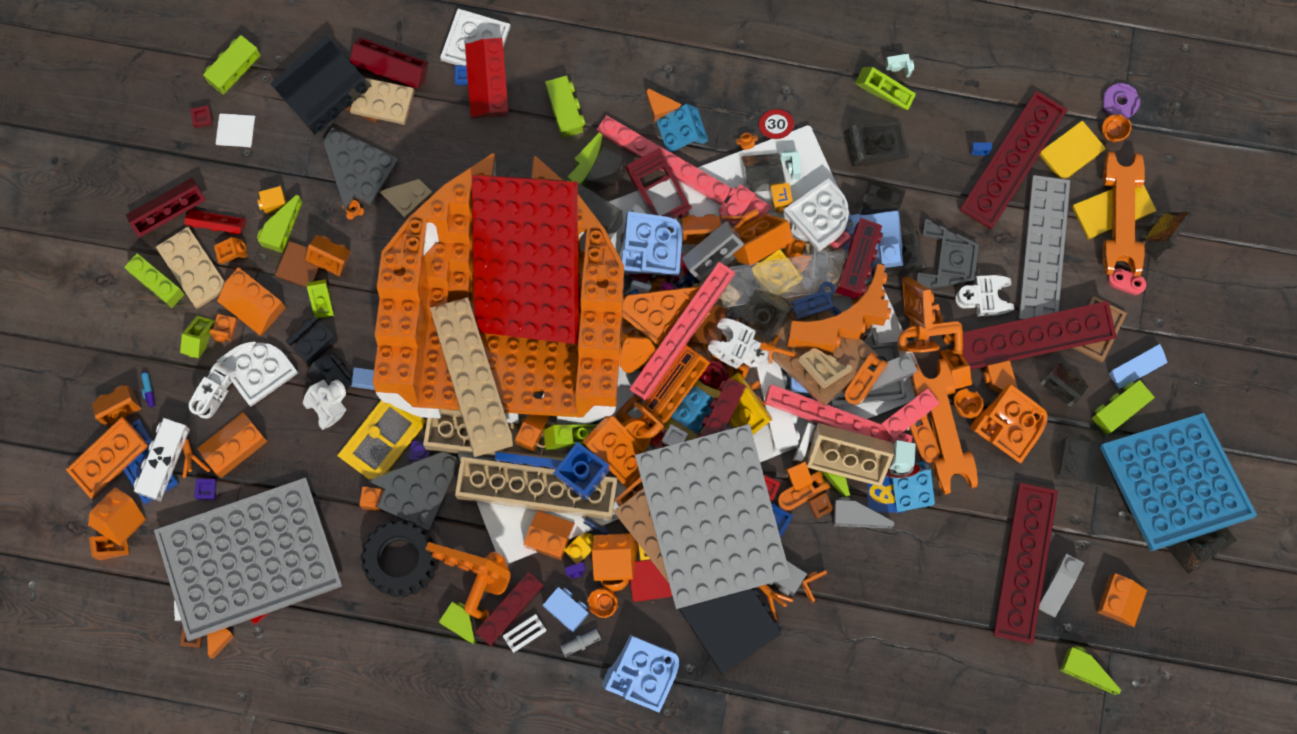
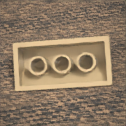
[807,423,894,486]

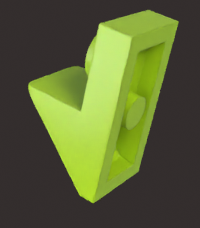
[307,279,334,319]

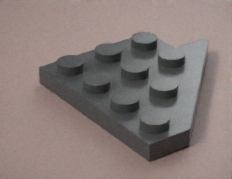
[323,127,398,210]
[830,328,906,407]
[369,451,460,531]

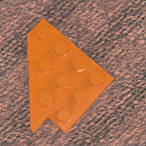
[622,286,710,346]

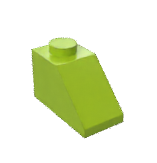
[180,316,215,358]
[439,601,476,645]

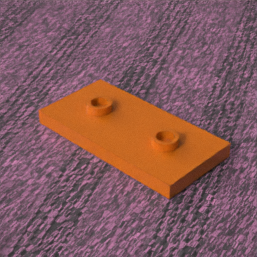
[66,417,149,498]

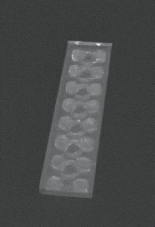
[721,249,873,308]

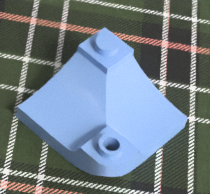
[620,211,682,276]
[844,211,903,272]
[601,635,679,712]

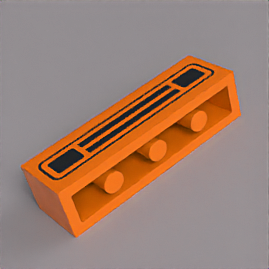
[641,345,710,425]

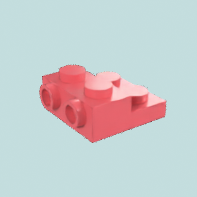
[719,184,771,227]

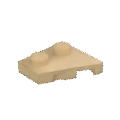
[380,179,433,219]
[798,348,853,389]

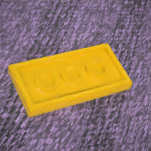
[1072,185,1157,240]

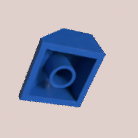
[553,442,610,501]

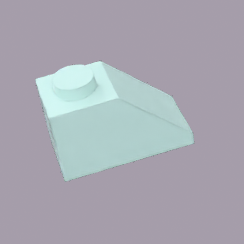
[889,440,916,473]

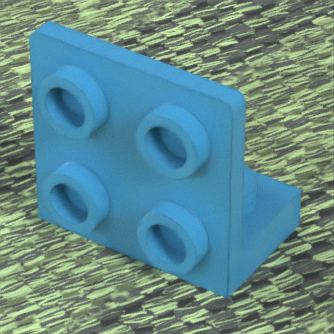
[657,104,709,153]
[671,386,714,434]
[890,461,935,512]

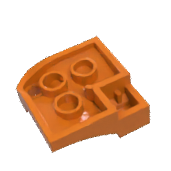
[969,383,1047,464]

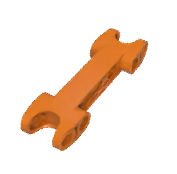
[1102,151,1145,277]
[911,358,978,495]

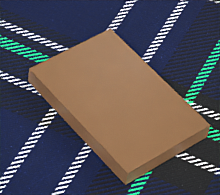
[1073,296,1127,363]

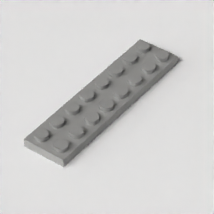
[1018,175,1070,320]

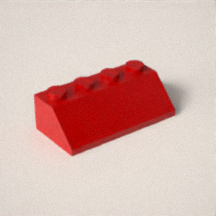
[465,38,508,118]

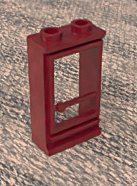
[625,148,692,219]

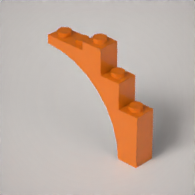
[787,264,891,354]

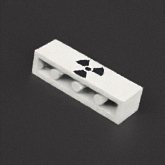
[134,418,190,502]

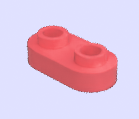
[1108,268,1146,295]

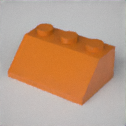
[733,213,794,266]
[217,267,286,336]
[197,412,268,478]

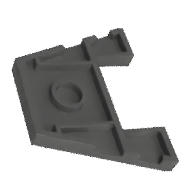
[916,219,979,289]

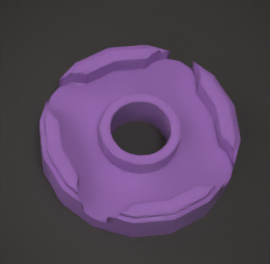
[1102,83,1140,119]

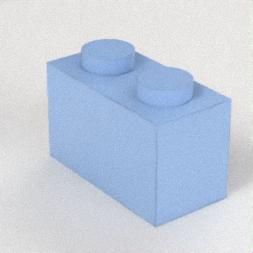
[543,587,589,632]

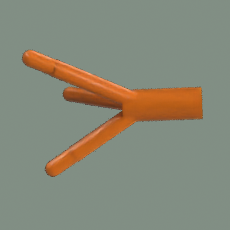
[721,208,759,230]
[760,335,795,364]
[182,439,210,478]
[758,584,793,621]

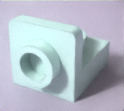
[884,54,914,77]
[780,150,801,180]

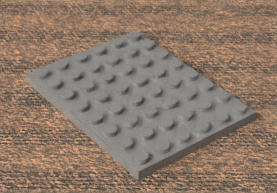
[635,424,791,609]
[154,478,342,641]

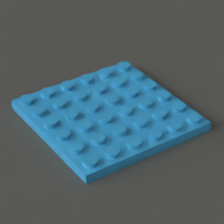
[1100,413,1257,551]

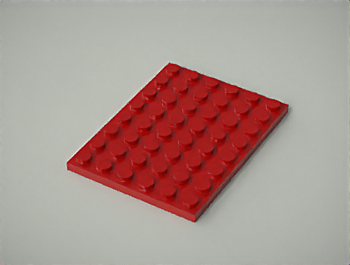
[472,174,579,344]

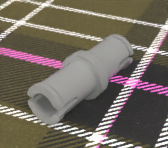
[560,629,601,657]

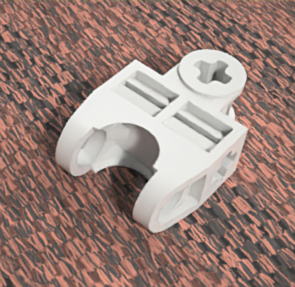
[955,275,1014,317]
[708,318,768,369]
[189,361,236,419]
[303,380,346,430]

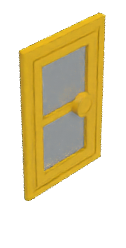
[337,400,427,480]

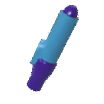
[141,371,155,407]

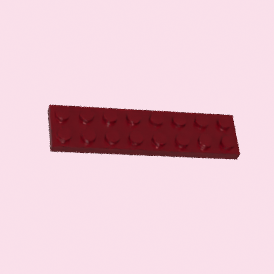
[959,90,1068,230]
[962,301,1117,370]
[993,483,1058,644]

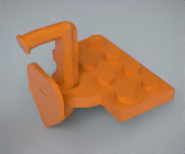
[898,277,963,354]
[620,317,655,373]
[583,393,664,489]
[425,542,511,621]

